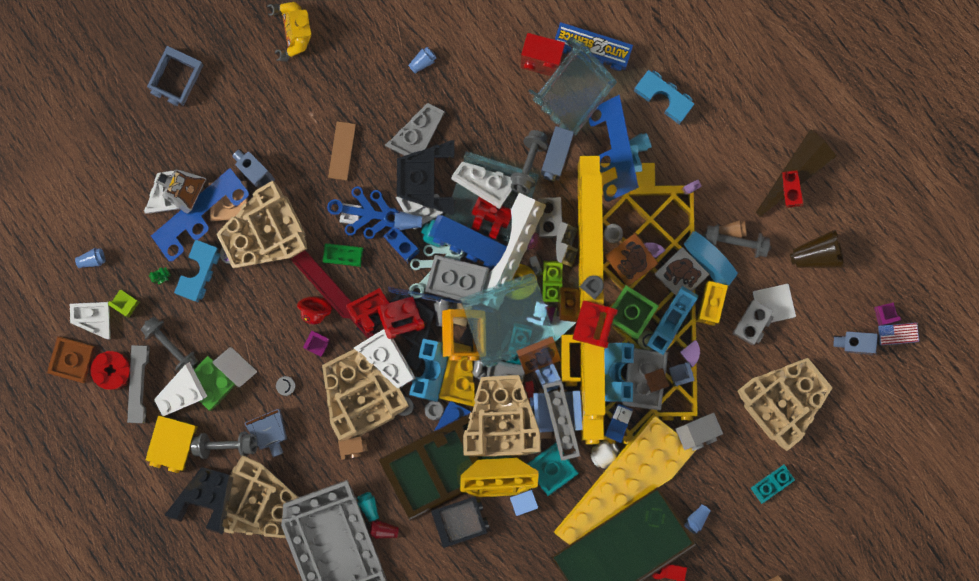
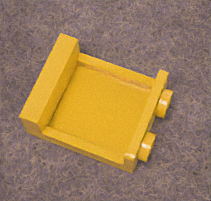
[696,281,728,326]
[560,335,582,387]
[145,416,198,473]

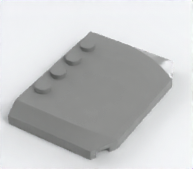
[281,480,387,581]

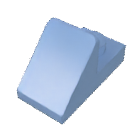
[535,364,560,392]

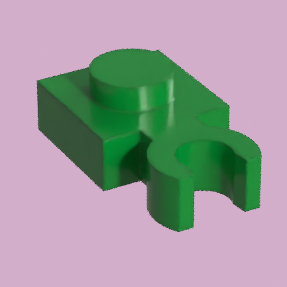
[149,267,172,285]

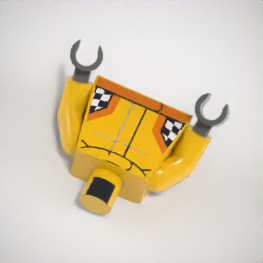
[267,2,311,62]

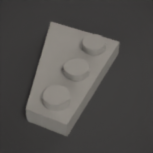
[385,103,445,156]

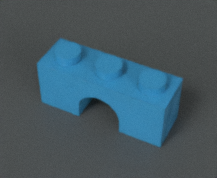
[634,70,694,125]
[174,240,220,303]
[409,339,448,402]
[604,343,634,402]

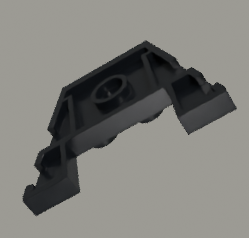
[397,140,455,215]
[356,293,435,371]
[165,467,233,535]

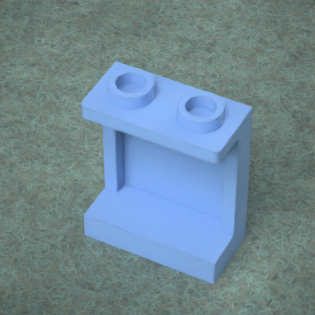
[530,391,582,432]

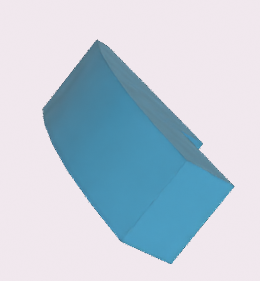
[684,231,738,286]

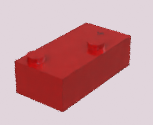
[520,33,565,78]

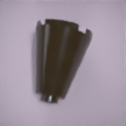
[790,230,844,268]

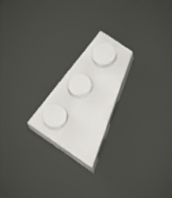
[154,362,207,416]

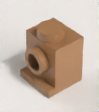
[338,437,368,460]

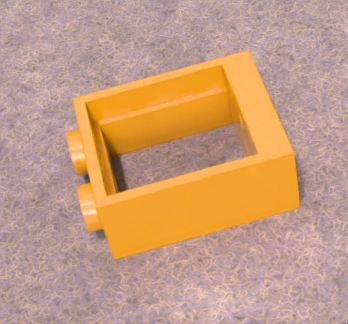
[442,309,486,361]

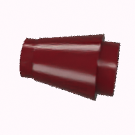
[370,520,399,539]

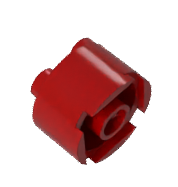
[91,351,131,390]

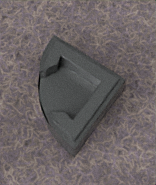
[529,255,543,277]

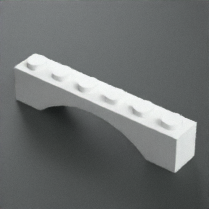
[481,193,546,310]

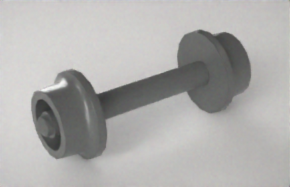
[510,130,548,194]
[702,224,772,258]
[141,316,199,371]
[191,431,257,459]

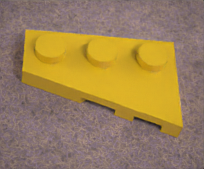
[439,343,475,407]

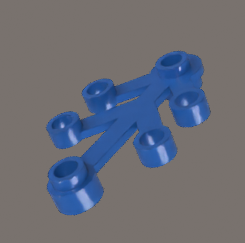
[327,186,400,239]

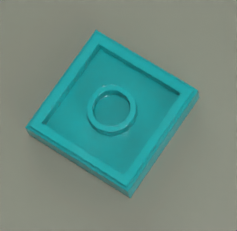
[527,443,579,496]

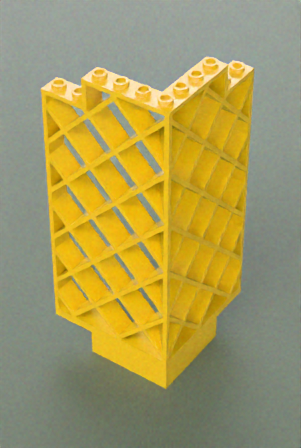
[577,156,697,444]

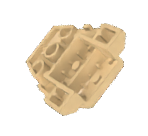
[217,181,307,268]
[322,349,409,441]
[738,358,832,451]
[463,375,541,457]
[222,455,299,538]

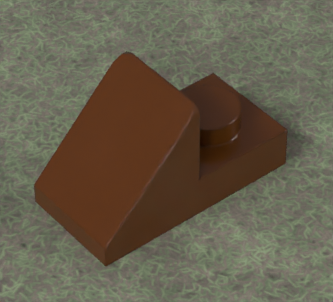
[556,287,580,322]

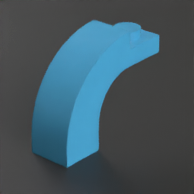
[647,286,698,355]

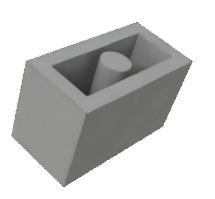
[676,413,723,451]

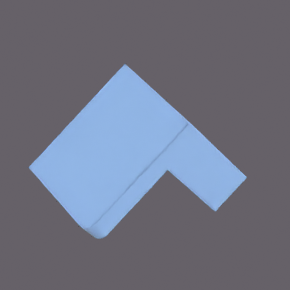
[510,490,538,516]

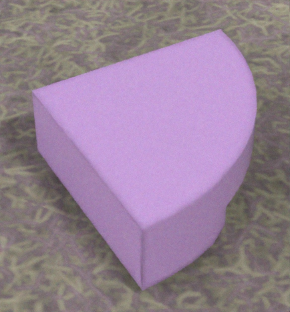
[682,180,702,195]
[644,242,666,258]
[680,340,700,367]

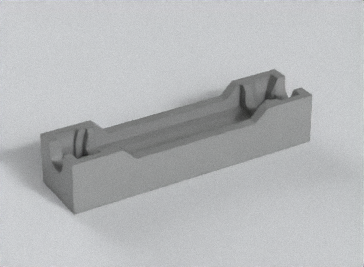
[127,345,150,424]
[542,379,580,461]

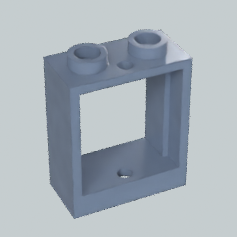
[147,46,204,106]
[541,126,574,182]

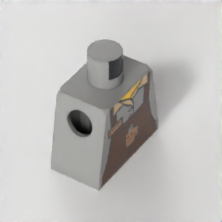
[156,170,206,214]

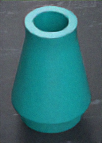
[357,492,379,522]

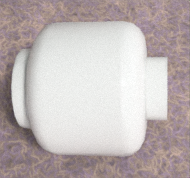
[590,440,620,469]

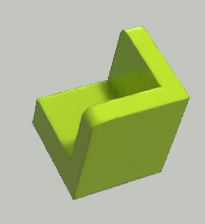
[108,290,139,318]

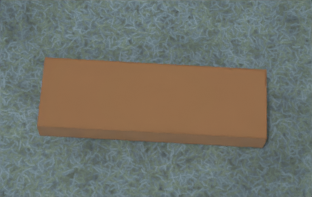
[328,121,356,181]

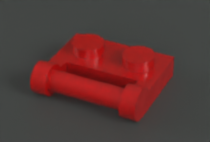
[377,296,425,339]
[572,300,618,349]

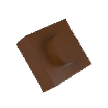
[644,368,669,393]

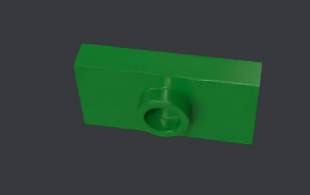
[323,243,363,267]

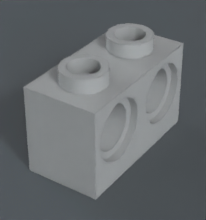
[535,197,562,238]
[733,300,774,345]

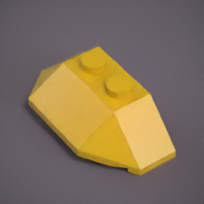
[460,458,539,497]

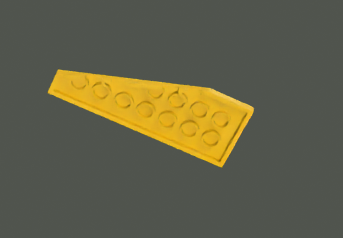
[554,414,696,545]

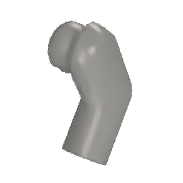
[472,351,492,379]

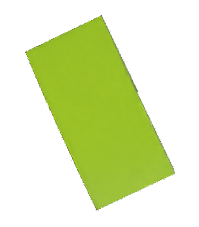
[542,261,563,302]

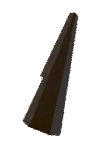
[756,130,837,217]

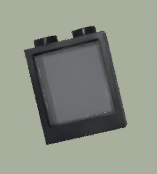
[431,496,490,548]

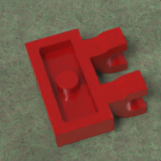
[471,197,512,239]
[346,288,389,334]

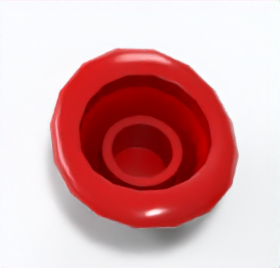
[297,296,332,325]

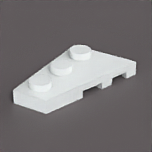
[451,162,513,209]
[354,329,415,388]

